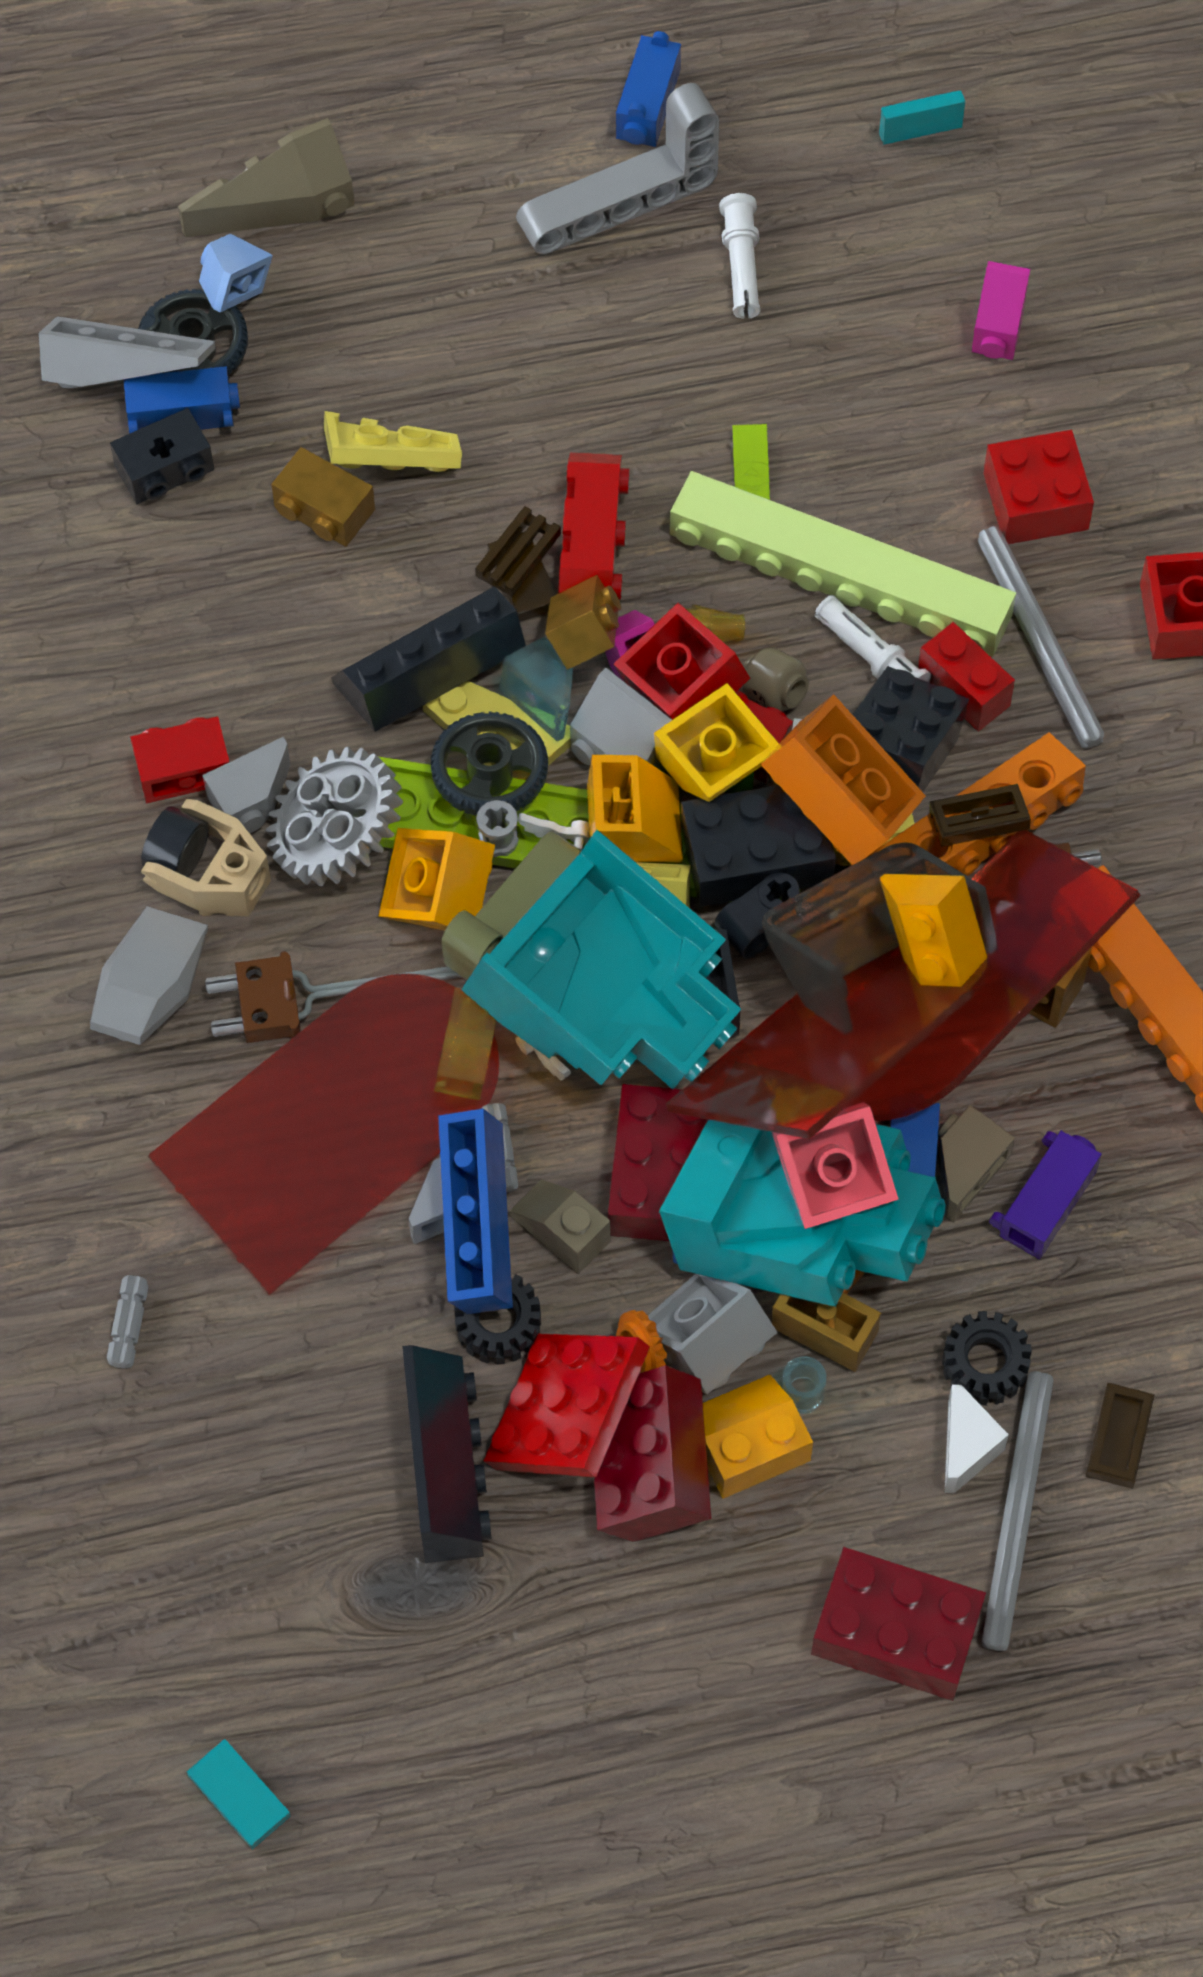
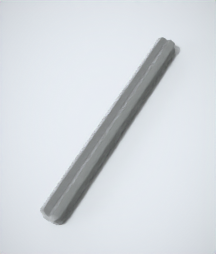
[978,526,1104,749]
[981,1371,1054,1651]

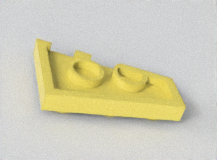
[324,411,462,472]
[423,681,571,780]

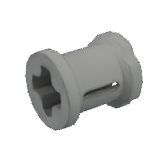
[477,800,518,857]

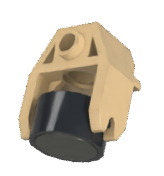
[141,799,271,916]

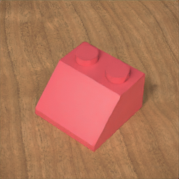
[772,1102,899,1229]

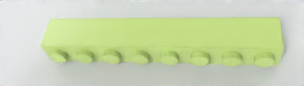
[670,471,1016,657]

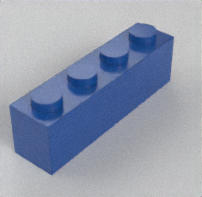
[438,1109,513,1314]

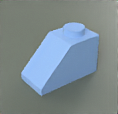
[199,234,273,312]

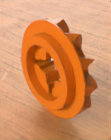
[616,1310,667,1374]

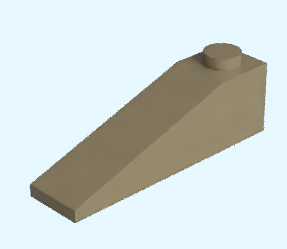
[178,118,355,237]

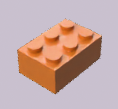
[760,694,926,867]

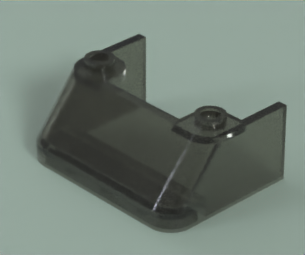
[762,842,998,1034]

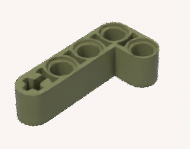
[441,831,582,980]

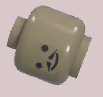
[743,647,809,712]

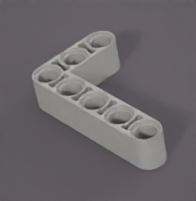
[516,83,719,254]

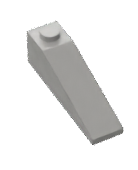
[39,316,215,388]

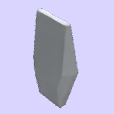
[90,906,208,1045]

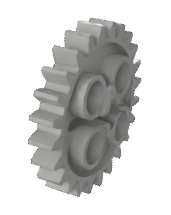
[266,747,403,886]

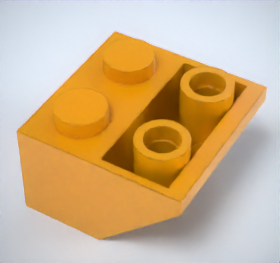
[587,754,683,863]

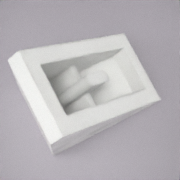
[945,1384,1009,1493]

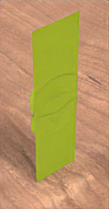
[732,424,770,500]

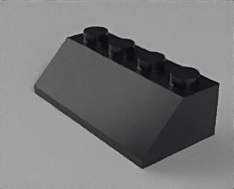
[331,586,527,732]
[402,1345,492,1563]

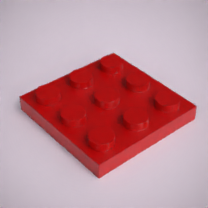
[484,1333,650,1477]

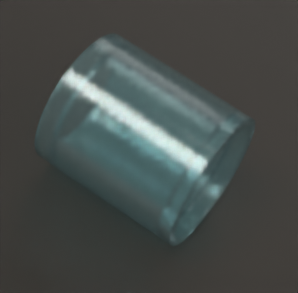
[782,1356,826,1414]

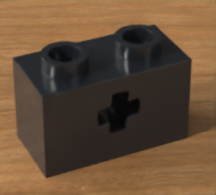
[110,408,215,505]

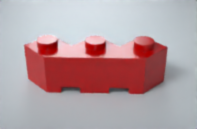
[559,452,630,600]

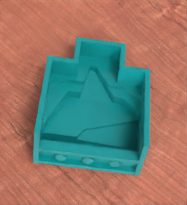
[461,830,741,1089]
[659,1066,945,1307]

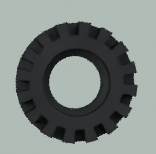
[454,1274,541,1365]
[942,1311,1032,1406]

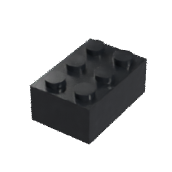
[853,666,970,792]
[681,785,836,907]

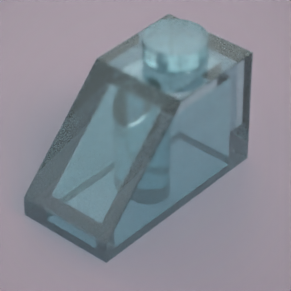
[499,637,573,742]

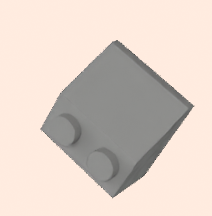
[570,668,672,773]
[648,1274,777,1395]

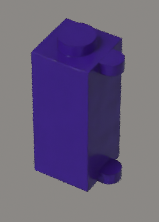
[989,1130,1102,1260]

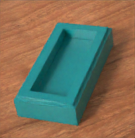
[879,90,965,145]
[187,1739,291,1850]

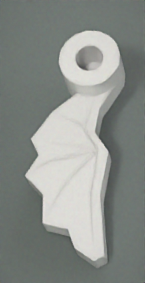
[518,813,590,850]
[515,1037,571,1081]

